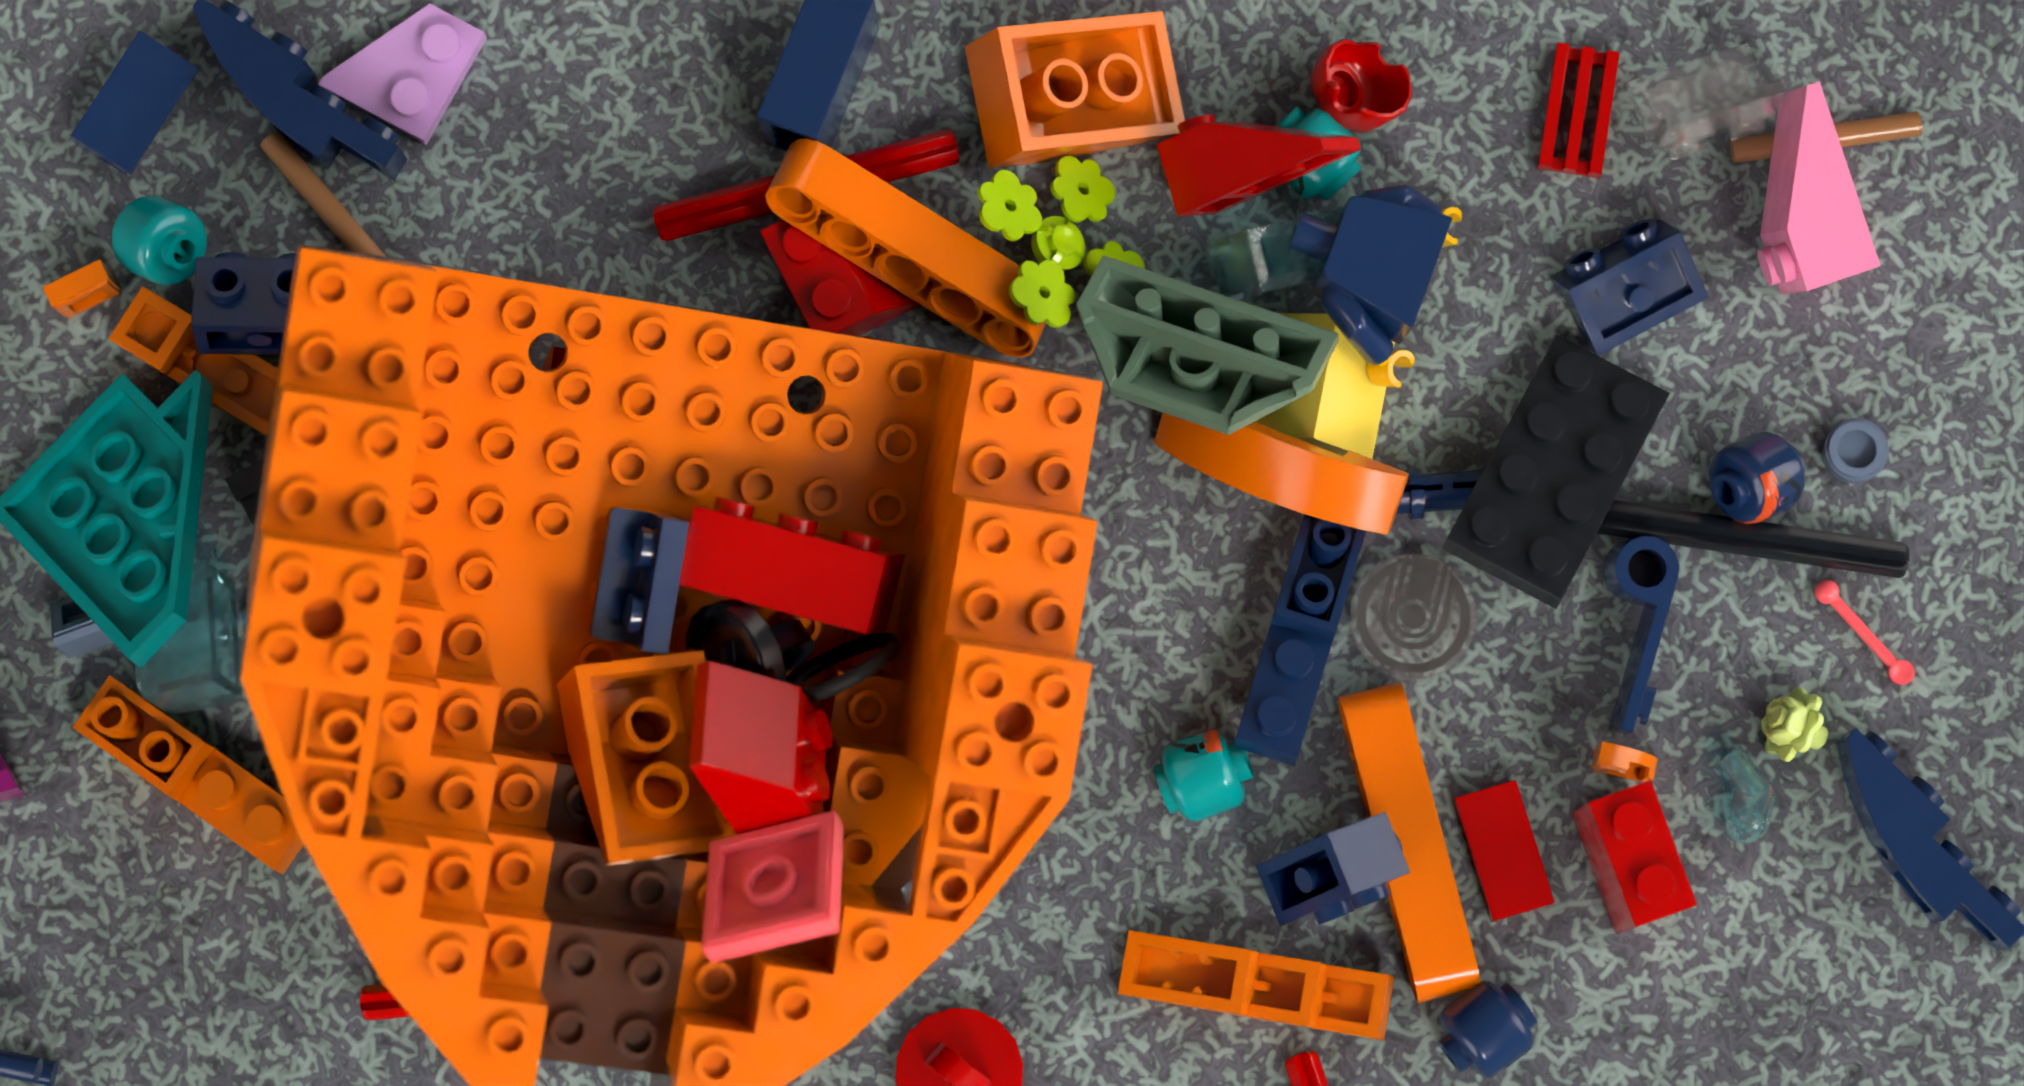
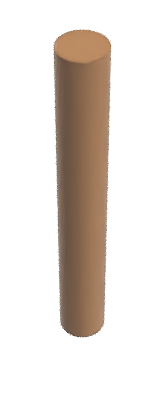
[1729,111,1922,164]
[260,131,387,257]

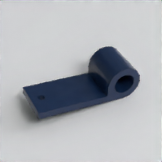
[1603,536,1679,733]

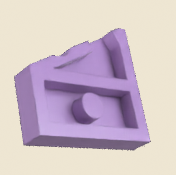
[318,3,487,145]

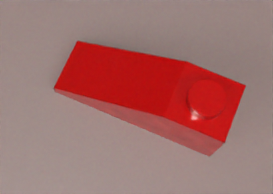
[1157,114,1361,216]

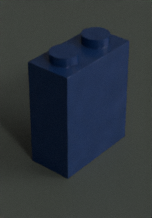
[757,0,879,152]

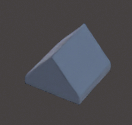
[50,597,113,659]

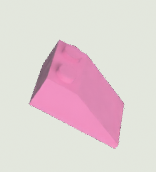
[1758,81,1881,295]

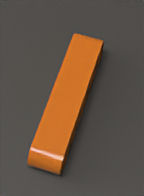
[765,139,1046,358]
[1337,681,1481,1003]

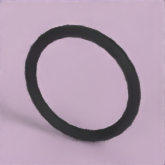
[786,632,901,703]

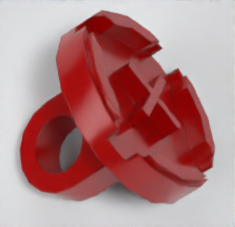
[895,1008,1024,1086]

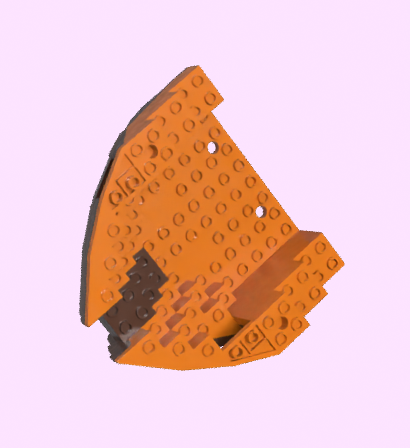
[240,245,1103,1086]

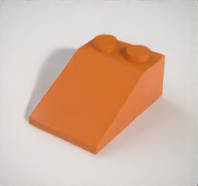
[964,11,1185,169]
[557,650,737,866]

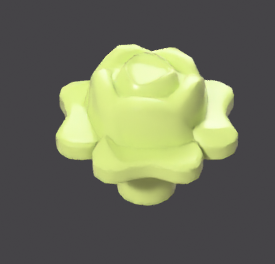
[1761,687,1828,762]

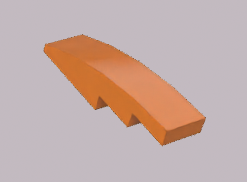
[1118,930,1395,1041]

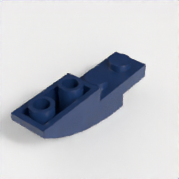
[193,0,408,180]
[1233,514,1366,766]
[1837,728,2024,951]

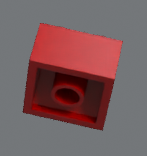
[760,219,920,337]
[689,661,833,835]

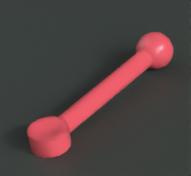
[1814,579,1915,685]

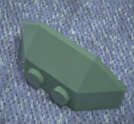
[1077,255,1339,435]

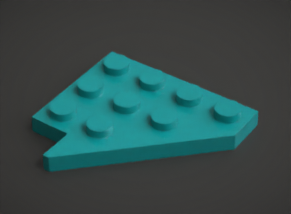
[0,370,213,668]

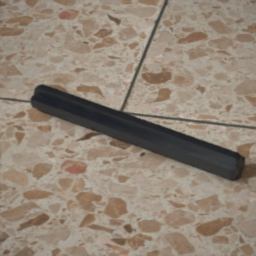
[1597,500,1910,578]

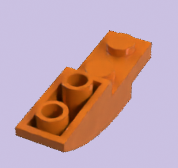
[72,675,304,875]

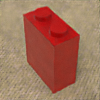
[1571,780,1697,934]

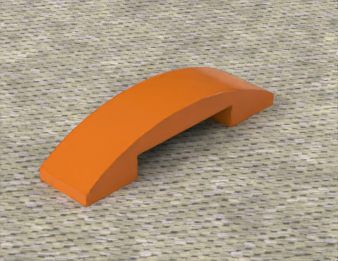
[108,286,278,437]
[1154,413,1409,535]

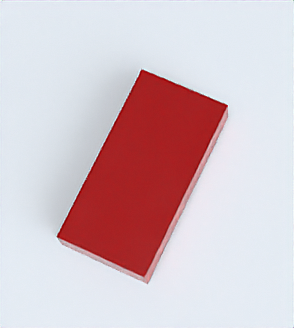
[1453,780,1555,923]

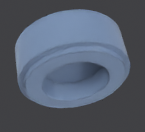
[1822,418,1889,484]

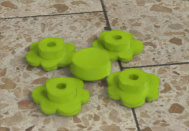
[977,156,1145,328]

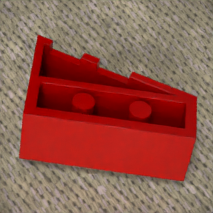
[679,496,905,634]

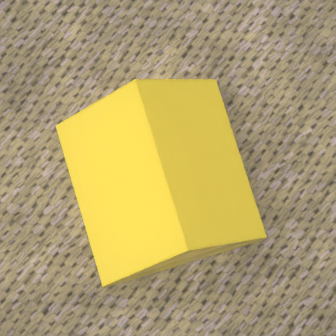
[1255,313,1395,459]

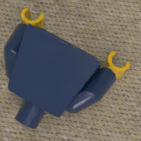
[1288,184,1462,388]

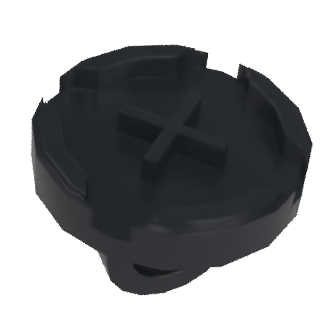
[685,599,815,682]

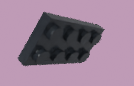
[1442,334,1670,609]

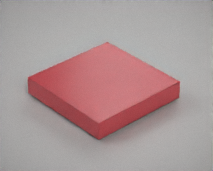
[702,811,844,963]

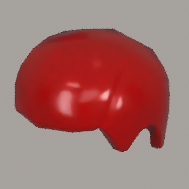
[1310,39,1413,133]

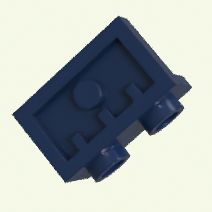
[1550,219,1709,356]
[589,507,689,654]

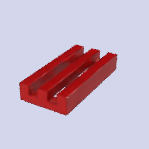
[1537,42,1620,178]

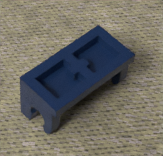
[71,30,200,175]

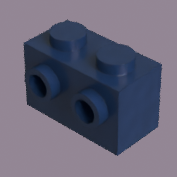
[191,252,296,355]
[1256,812,1411,926]

